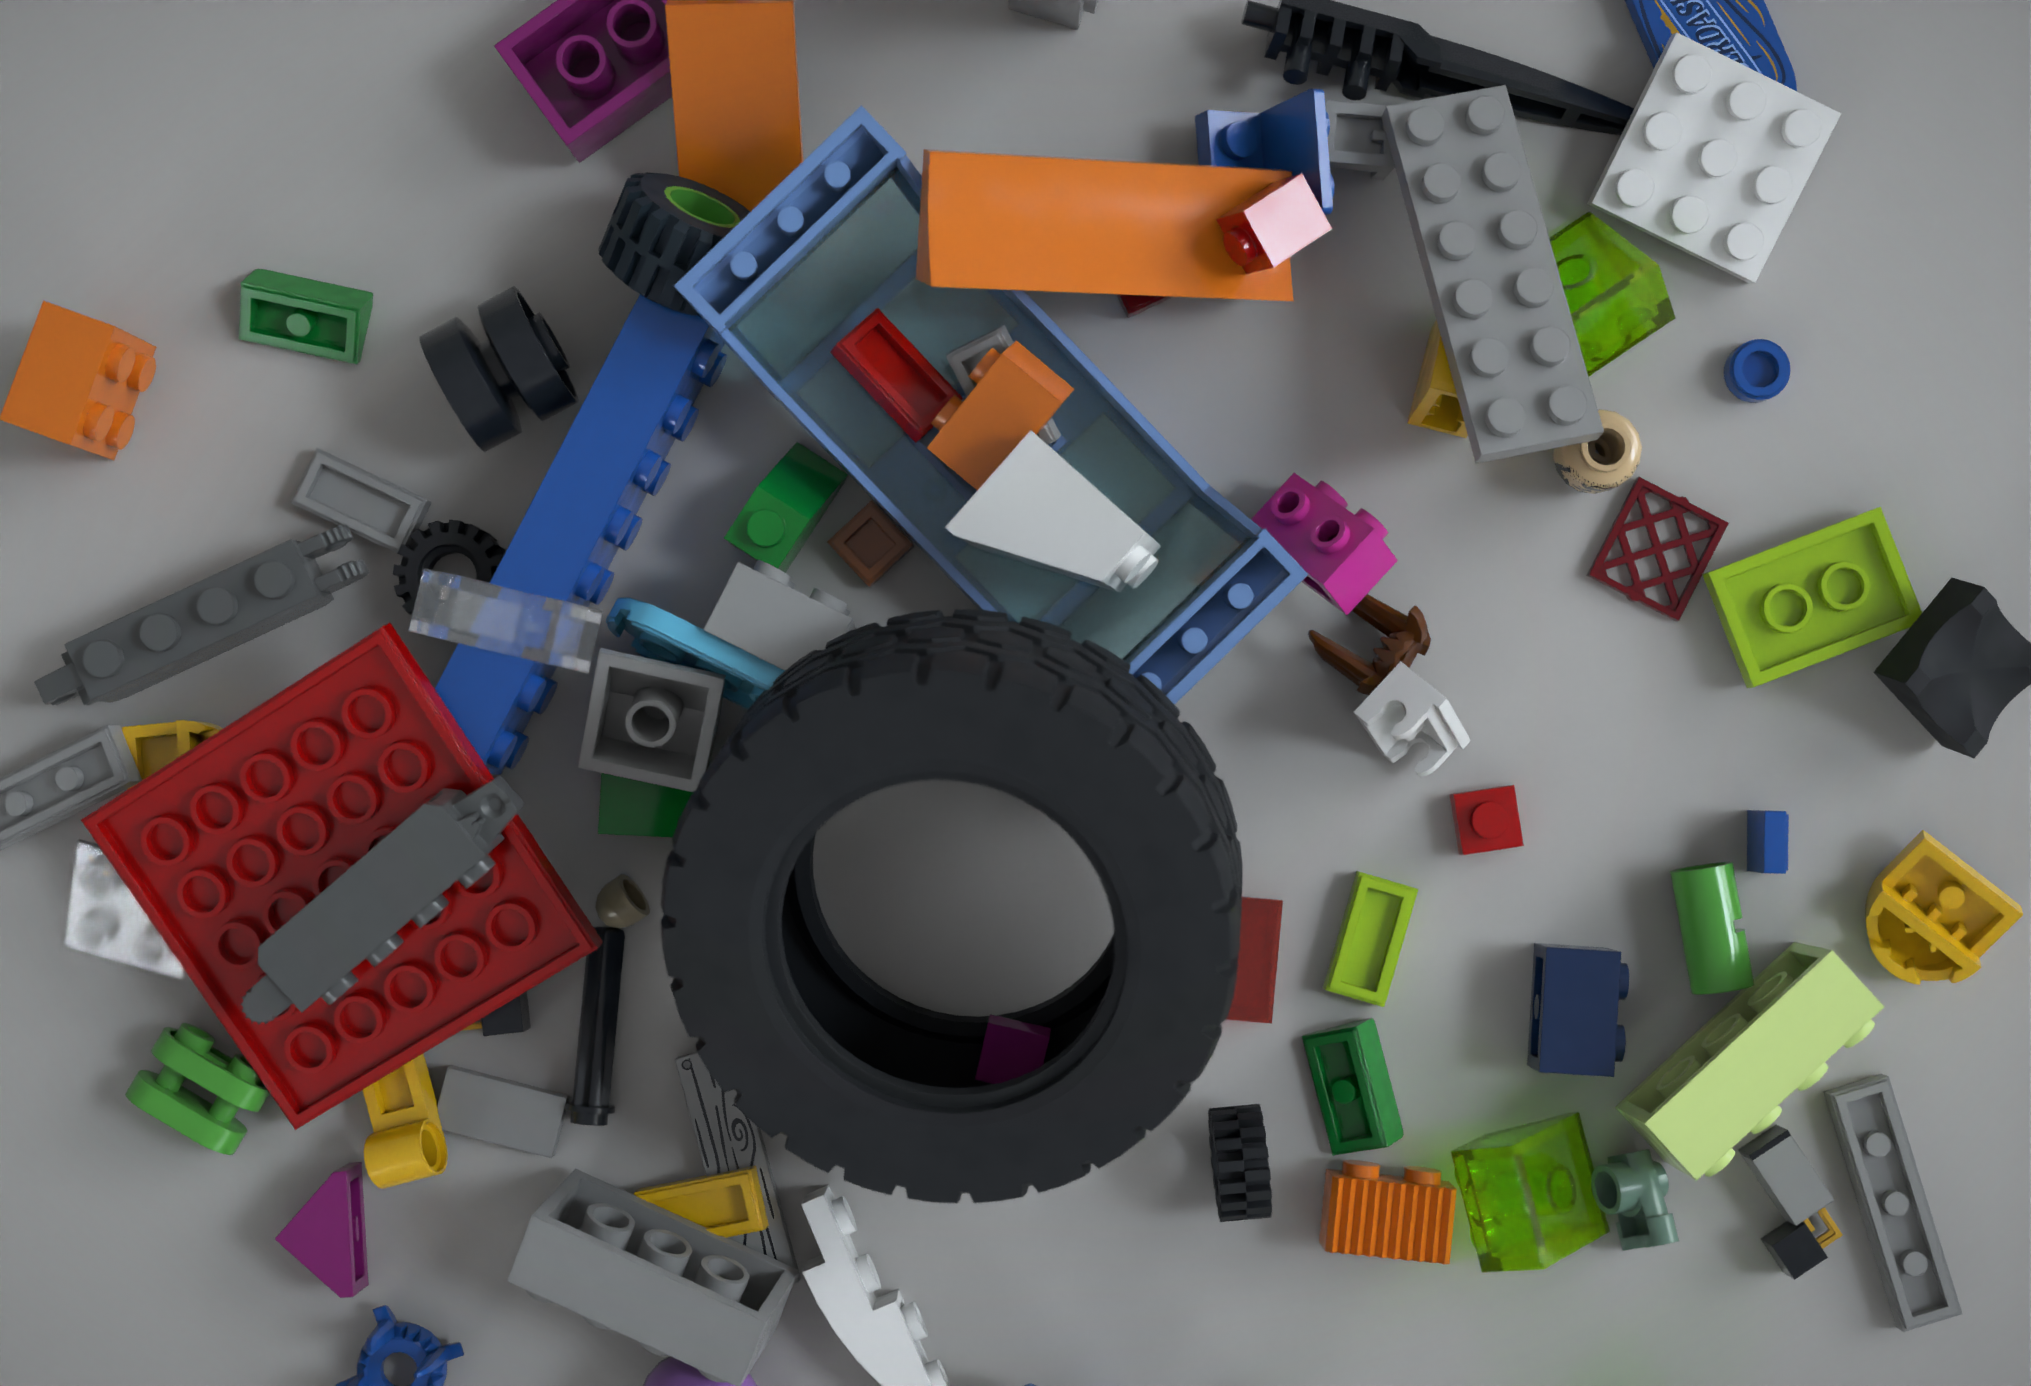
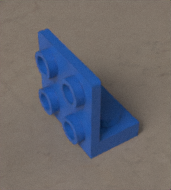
[1195,88,1335,216]

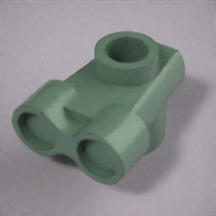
[1591,1149,1679,1251]

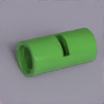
[1670,862,1754,995]

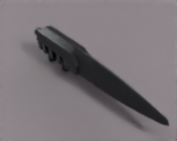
[1241,0,1634,135]

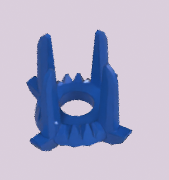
[335,1305,464,1386]

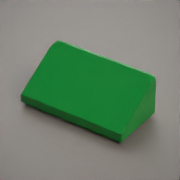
[239,269,373,364]
[1302,1018,1404,1156]

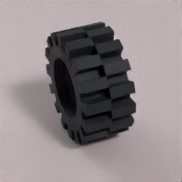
[393,520,506,633]
[1208,1104,1272,1222]

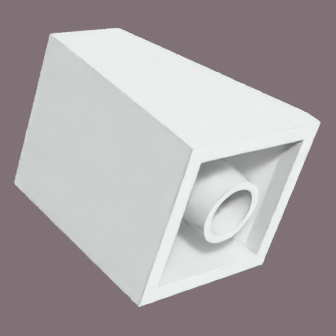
[945,430,1161,593]

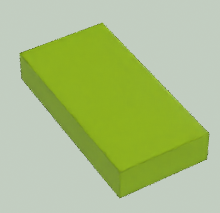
[1323,871,1418,1007]

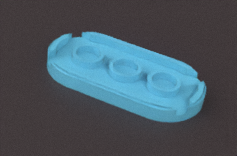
[606,597,785,709]

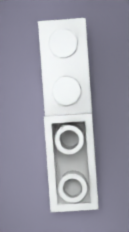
[801,1185,950,1386]

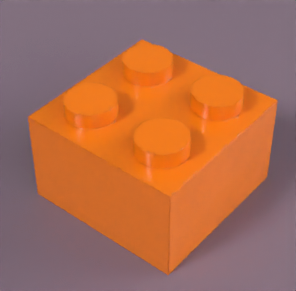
[0,300,156,460]

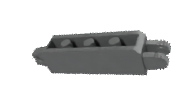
[34,525,370,705]
[240,775,525,1025]

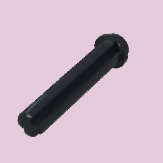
[565,926,625,1126]

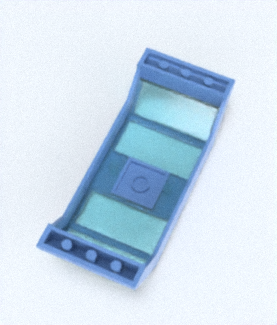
[674,105,1308,705]

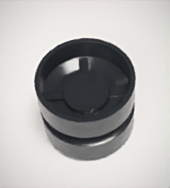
[419,286,579,452]

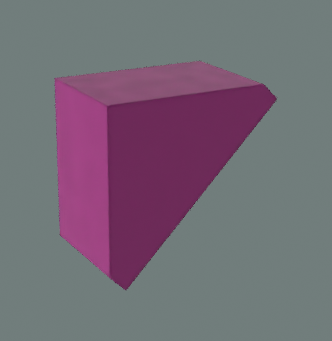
[275,1162,369,1298]

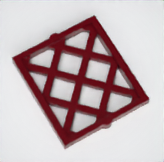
[1587,477,1729,621]

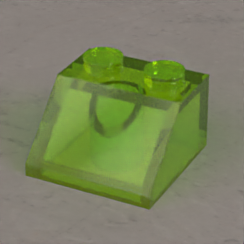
[1549,211,1675,377]
[1451,1112,1610,1273]

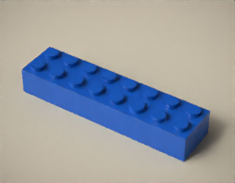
[435,294,727,775]

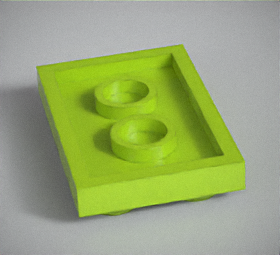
[1702,507,1922,688]

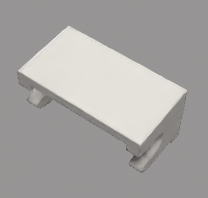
[1354,661,1471,777]

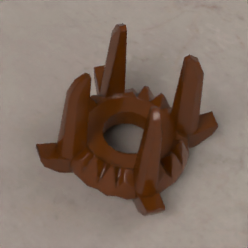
[1308,594,1431,695]

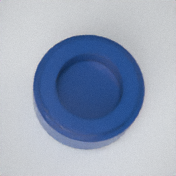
[1724,339,1791,403]

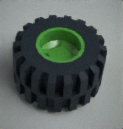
[598,172,750,317]

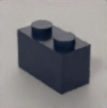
[1527,943,1629,1077]

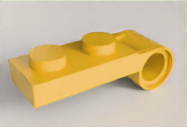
[363,1053,448,1189]

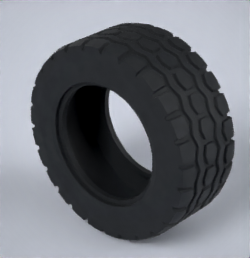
[661,609,1243,1203]

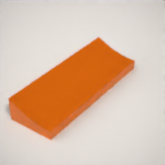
[916,149,1294,301]

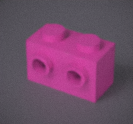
[1251,473,1398,615]

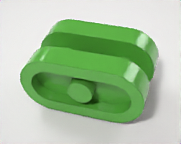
[125,1023,270,1155]

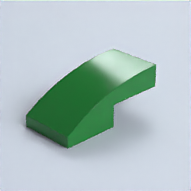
[598,773,693,838]

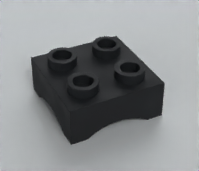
[1873,577,2031,758]

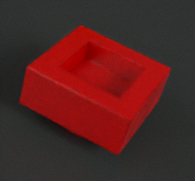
[1449,785,1524,855]

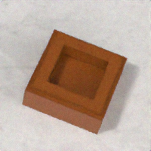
[827,500,914,588]

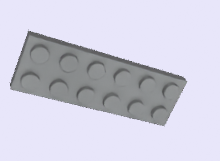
[1382,85,1604,463]

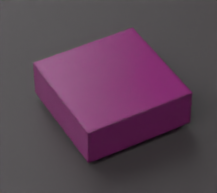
[975,1014,1051,1084]

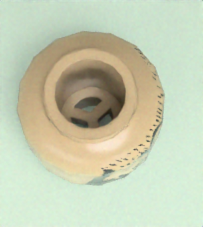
[1553,409,1642,494]

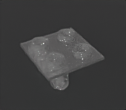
[64,839,185,980]

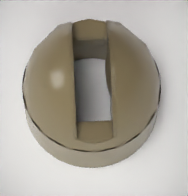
[595,874,650,928]

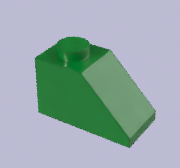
[724,442,849,573]

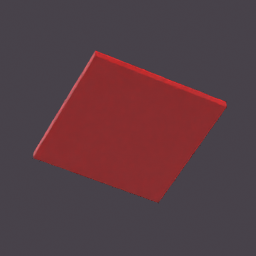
[81,623,603,1130]

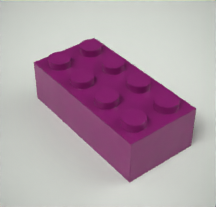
[494,0,672,163]

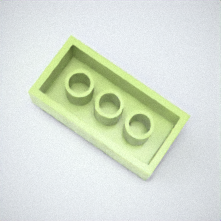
[1615,942,1884,1181]

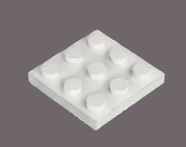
[1587,32,1842,283]

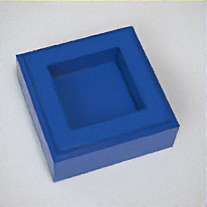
[1747,810,1789,874]

